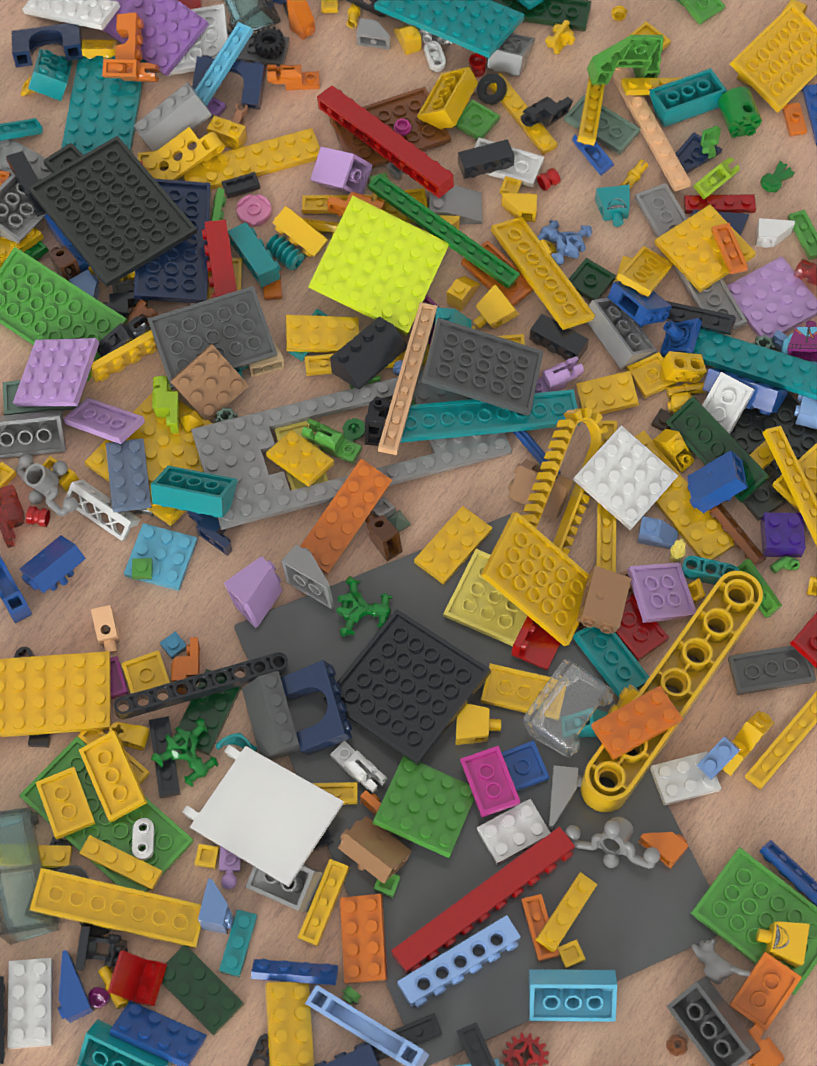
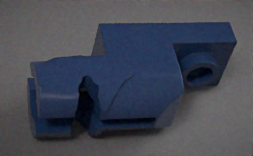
[187,511,232,556]

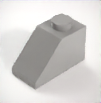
[356,18,390,50]

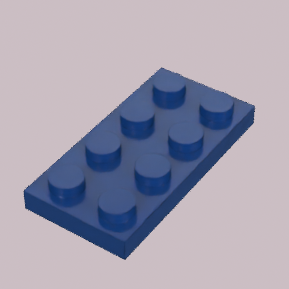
[109,1001,207,1066]

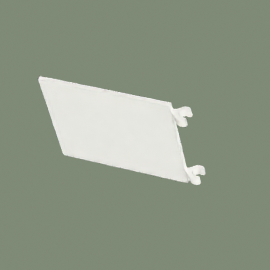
[182,745,344,887]

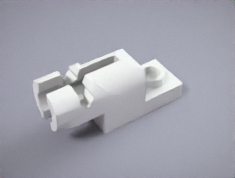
[330,741,387,793]

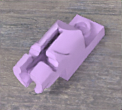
[535,356,584,393]

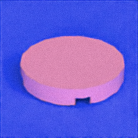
[237,194,272,227]

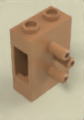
[508,459,574,520]
[577,566,631,634]
[338,816,412,883]

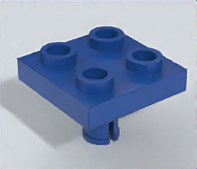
[660,318,702,358]

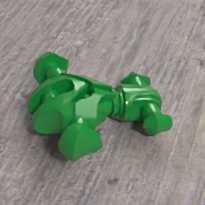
[336,576,393,638]
[151,718,219,787]

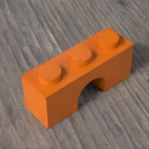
[115,12,144,63]

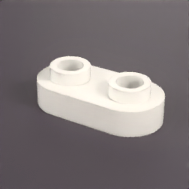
[424,41,446,72]
[132,818,155,861]

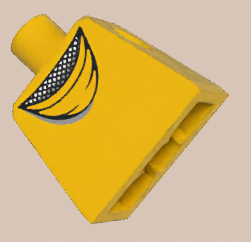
[756,921,810,967]

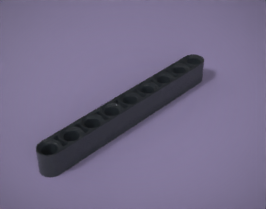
[114,652,288,719]

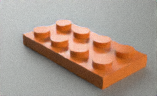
[461,240,534,307]
[591,686,683,760]
[340,894,388,984]

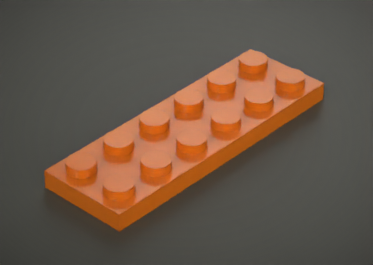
[300,459,392,574]

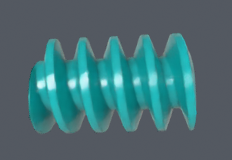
[266,234,305,270]

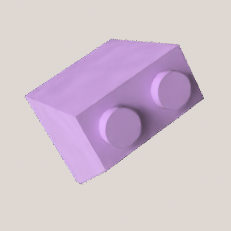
[310,147,373,195]
[224,556,283,628]

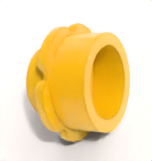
[611,5,628,21]

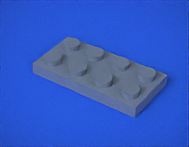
[106,438,152,513]

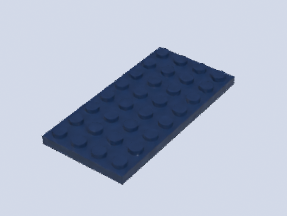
[134,179,210,303]

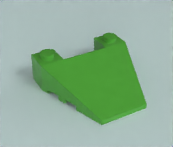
[587,35,664,85]

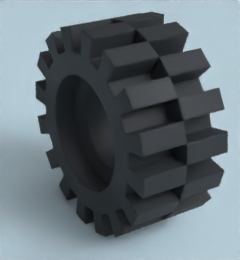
[253,26,285,59]

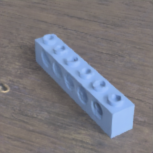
[398,915,521,1007]

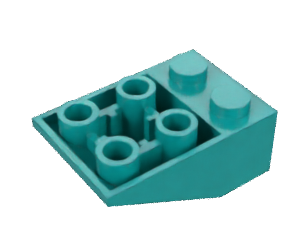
[28,49,72,101]

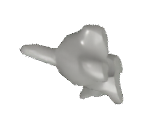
[691,939,751,984]

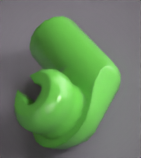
[769,556,800,573]

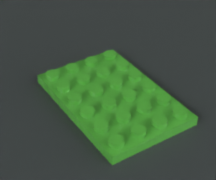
[690,847,817,995]

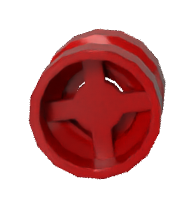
[469,53,486,77]
[536,168,561,191]
[26,506,51,527]

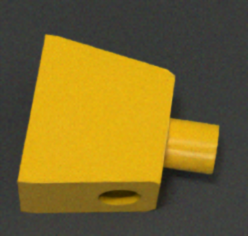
[473,284,520,329]
[456,704,501,745]

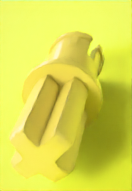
[670,538,686,563]

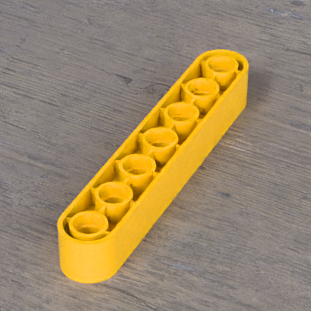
[580,571,763,813]

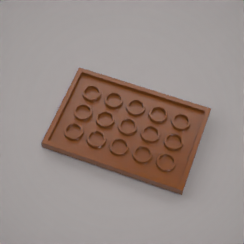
[330,86,451,168]

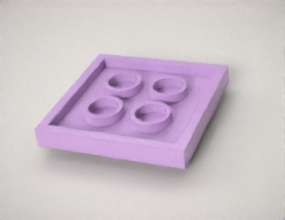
[627,562,696,623]

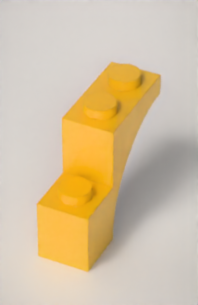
[722,711,775,776]

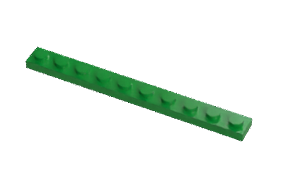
[368,173,520,289]

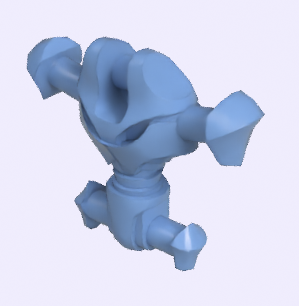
[537,220,593,266]

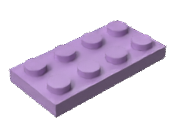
[63,398,145,444]

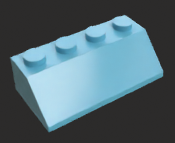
[529,969,617,1022]

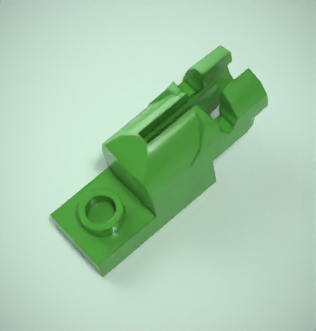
[302,419,362,465]

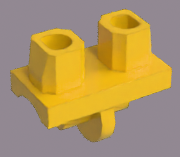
[545,20,575,54]

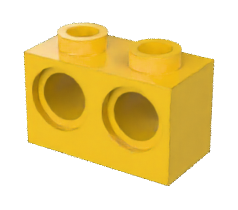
[207,115,247,149]
[661,351,707,383]

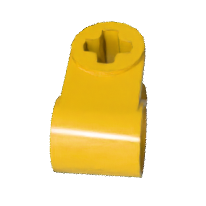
[109,722,150,750]

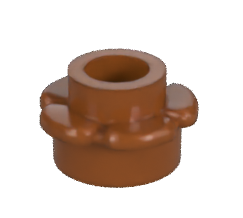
[666,1034,688,1056]

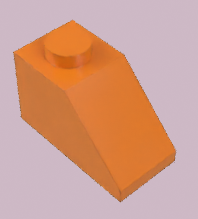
[639,832,689,869]

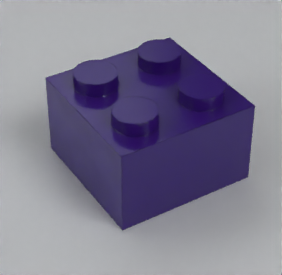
[760,513,806,557]

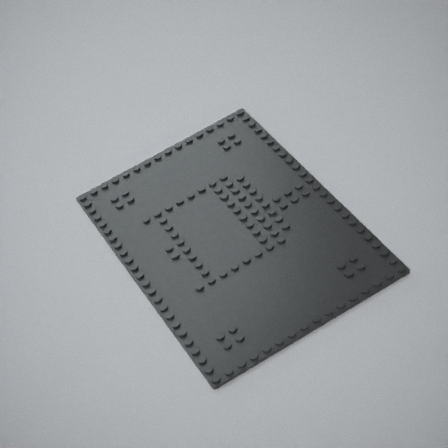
[234,513,718,1066]

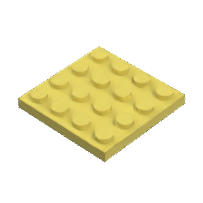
[443,549,527,647]

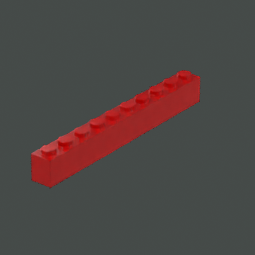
[317,85,454,198]
[391,826,575,975]

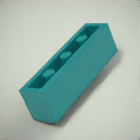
[228,222,281,288]

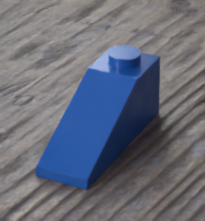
[58,950,94,1023]

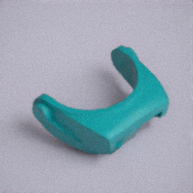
[216,732,258,752]

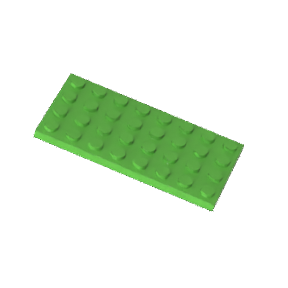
[0,247,129,381]
[19,737,194,892]

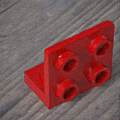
[511,615,561,670]
[108,950,167,1007]

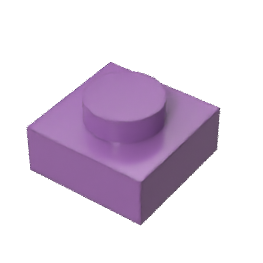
[207,97,226,118]

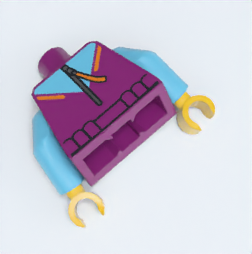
[782,320,817,361]

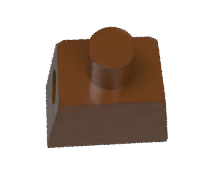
[50,246,81,282]
[365,514,403,561]

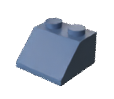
[198,879,234,934]

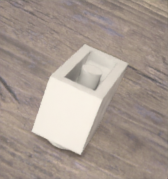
[756,218,795,248]

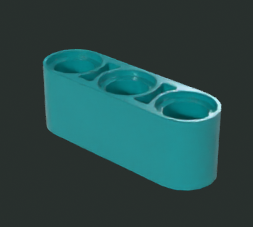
[682,556,739,585]

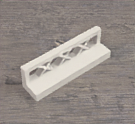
[64,479,141,541]

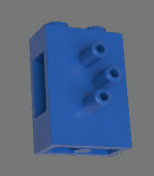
[608,281,672,328]
[687,450,748,513]
[19,535,86,593]

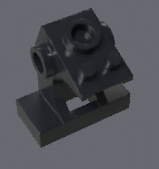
[365,396,391,446]
[75,923,128,970]

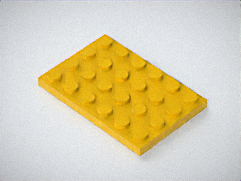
[729,3,817,113]
[480,512,588,646]
[0,651,111,737]

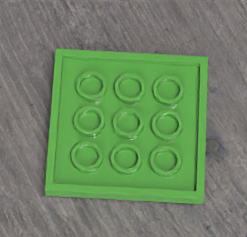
[372,756,474,858]

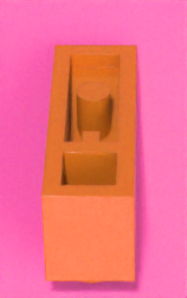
[287,0,315,40]

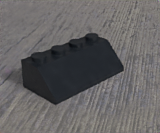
[330,316,407,390]

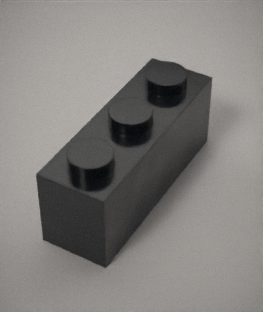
[458,139,515,179]
[529,314,589,363]

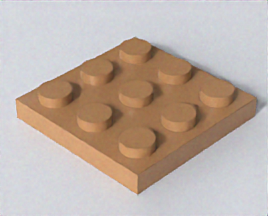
[170,343,249,421]

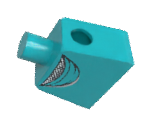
[595,185,630,227]

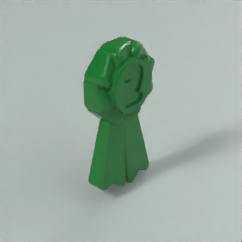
[760,160,795,193]
[342,418,365,442]

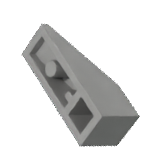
[548,766,582,831]

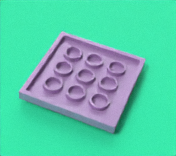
[727,256,817,338]
[13,338,100,406]

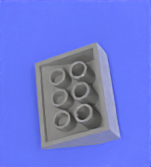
[0,173,47,243]

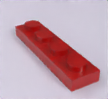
[684,194,756,214]

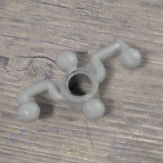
[16,454,78,516]
[565,817,660,869]

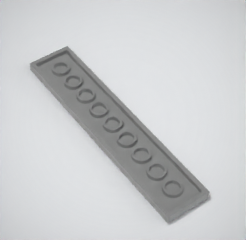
[634,183,748,334]

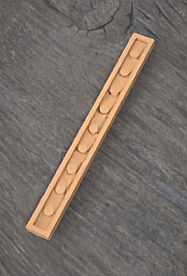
[611,68,691,192]
[378,302,438,455]

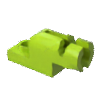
[693,157,740,199]
[152,376,179,433]

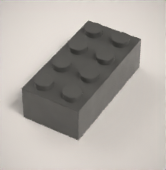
[666,976,761,1066]

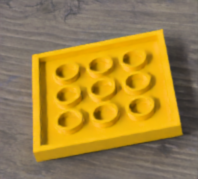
[654,205,756,292]

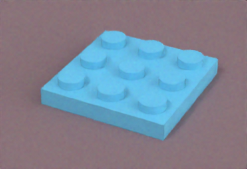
[124,523,198,591]

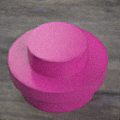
[394,119,411,136]

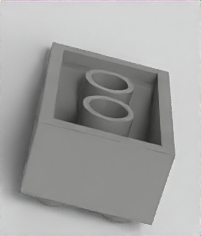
[487,33,535,76]
[429,185,482,224]
[281,545,334,609]
[246,864,323,912]

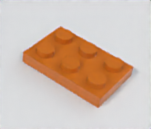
[729,951,802,1031]

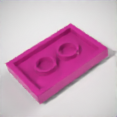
[460,746,520,818]

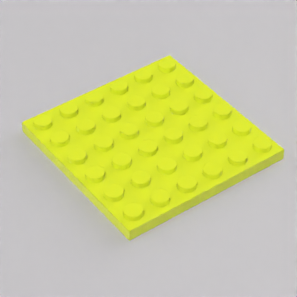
[308,196,449,335]

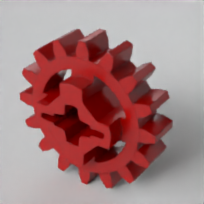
[502,1033,549,1066]

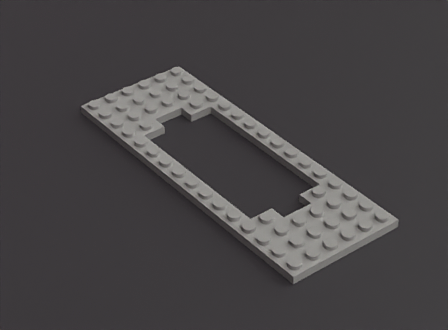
[191,371,512,530]

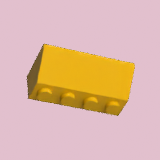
[417,67,478,129]

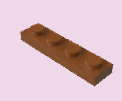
[709,503,766,564]

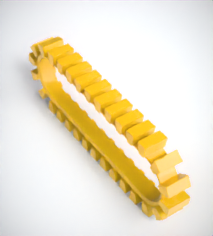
[521,408,609,556]

